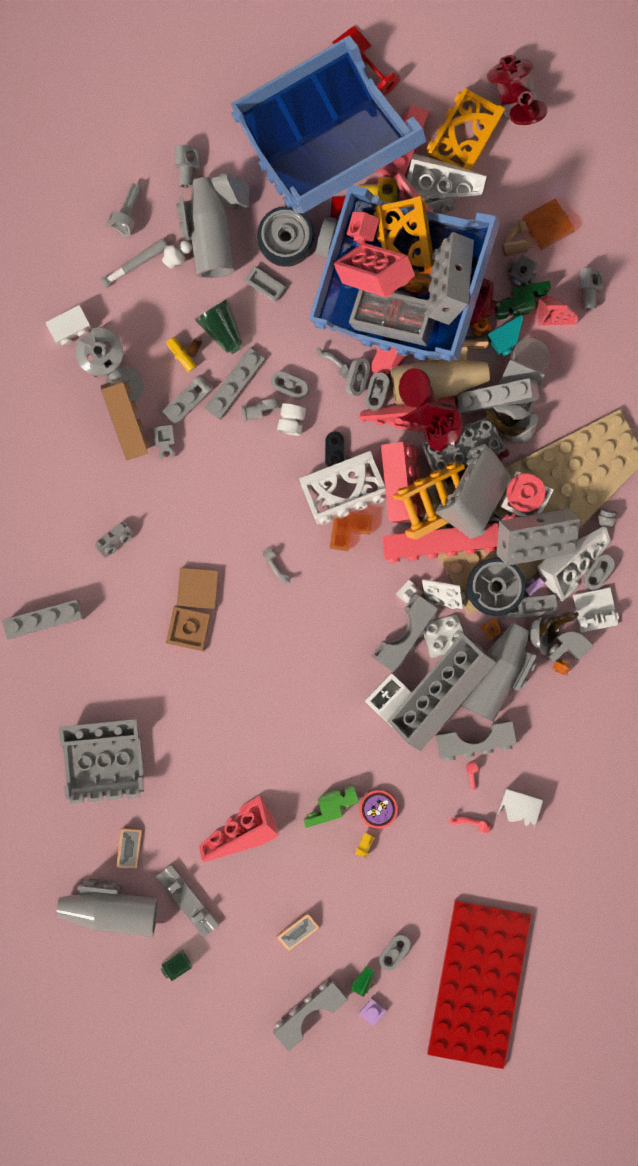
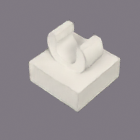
[396,580,423,604]

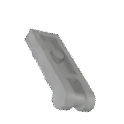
[162,374,214,425]
[504,594,558,620]

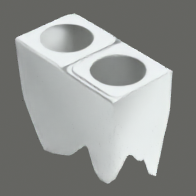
[496,789,543,828]

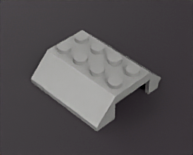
[59,719,144,804]

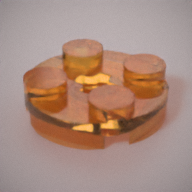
[397,269,432,296]

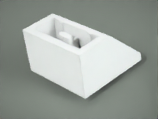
[365,673,411,727]

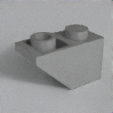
[212,174,250,210]

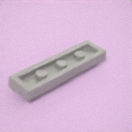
[204,347,265,420]

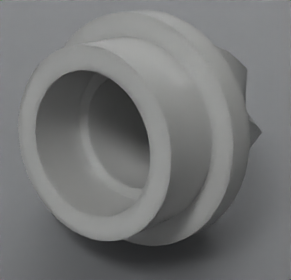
[598,509,617,528]

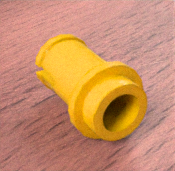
[355,833,375,858]

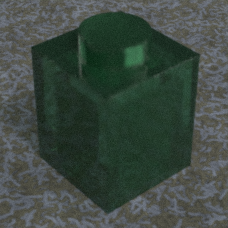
[161,949,193,981]

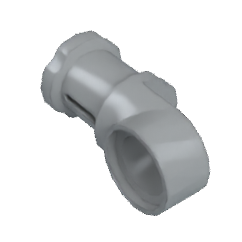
[241,399,279,422]

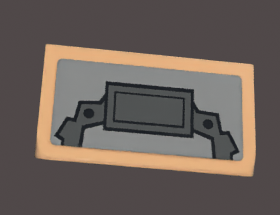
[449,334,488,349]
[116,828,142,869]
[277,912,320,951]

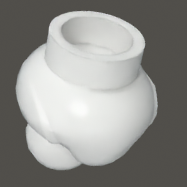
[162,241,192,269]

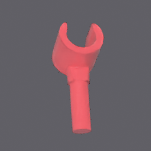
[466,762,479,790]

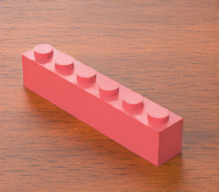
[382,523,499,563]

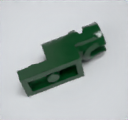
[495,280,551,320]

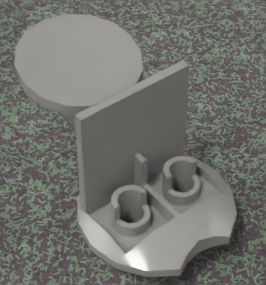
[75,328,144,402]
[493,338,551,419]

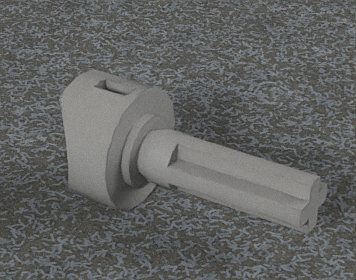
[106,183,142,238]

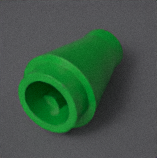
[350,966,375,997]

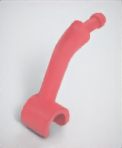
[449,816,491,833]

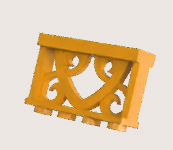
[426,87,505,171]
[374,196,433,281]

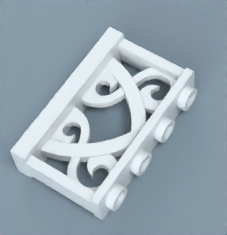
[299,451,386,525]

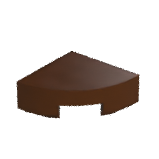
[187,338,202,357]

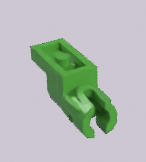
[304,785,359,828]

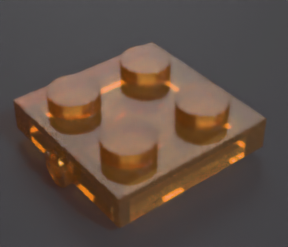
[523,198,575,250]

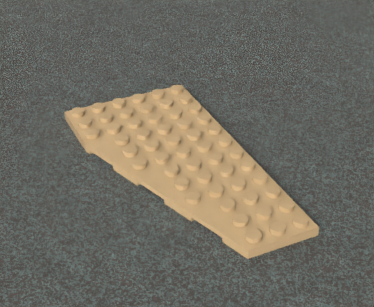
[421,409,638,615]

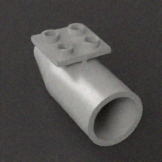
[176,177,235,278]
[461,623,537,722]
[57,879,158,937]

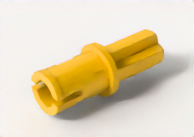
[166,337,197,373]

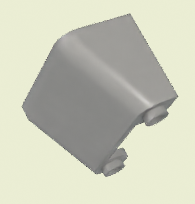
[435,444,511,539]

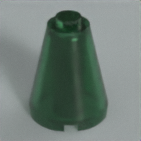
[195,299,243,354]

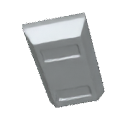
[244,266,286,302]

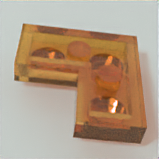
[330,513,373,551]

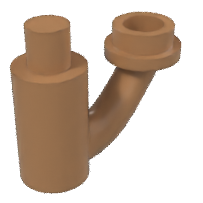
[502,220,535,257]

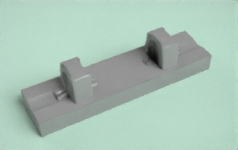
[156,864,219,937]

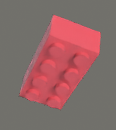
[334,243,415,297]
[381,442,424,524]

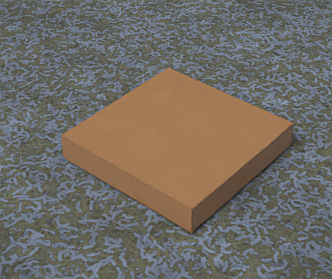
[177,568,219,609]
[166,606,212,651]

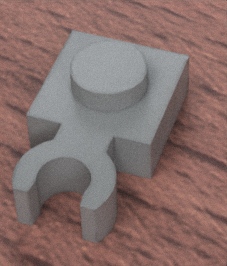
[153,425,175,460]

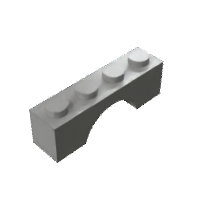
[457,378,540,415]
[371,593,438,672]
[2,600,84,639]
[435,721,517,761]
[273,979,348,1052]

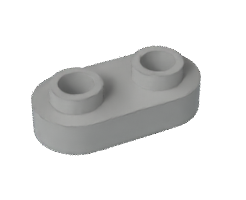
[345,358,370,396]
[271,371,308,399]
[365,373,390,411]
[583,555,615,590]
[379,934,410,971]

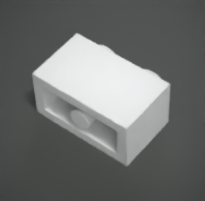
[45,305,92,346]

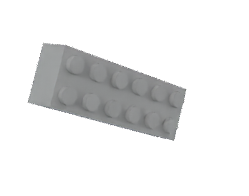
[388,633,496,751]

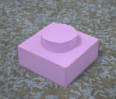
[525,577,544,596]
[359,997,386,1027]

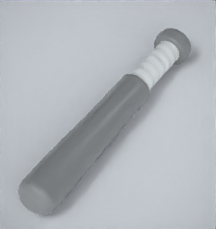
[101,239,168,288]

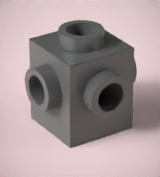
[508,255,538,287]

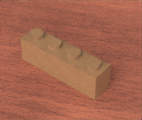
[101,378,150,461]

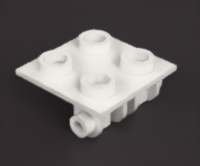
[422,579,466,609]
[573,588,619,633]
[423,614,464,658]

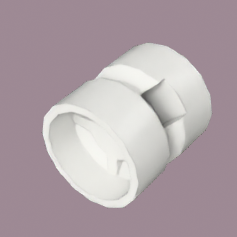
[277,404,306,436]

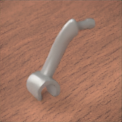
[316,347,350,379]
[263,548,290,585]

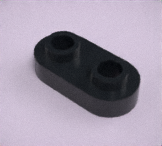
[325,431,344,467]

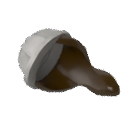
[484,409,539,443]
[528,612,579,655]

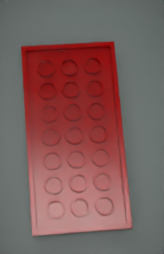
[427,900,531,1069]

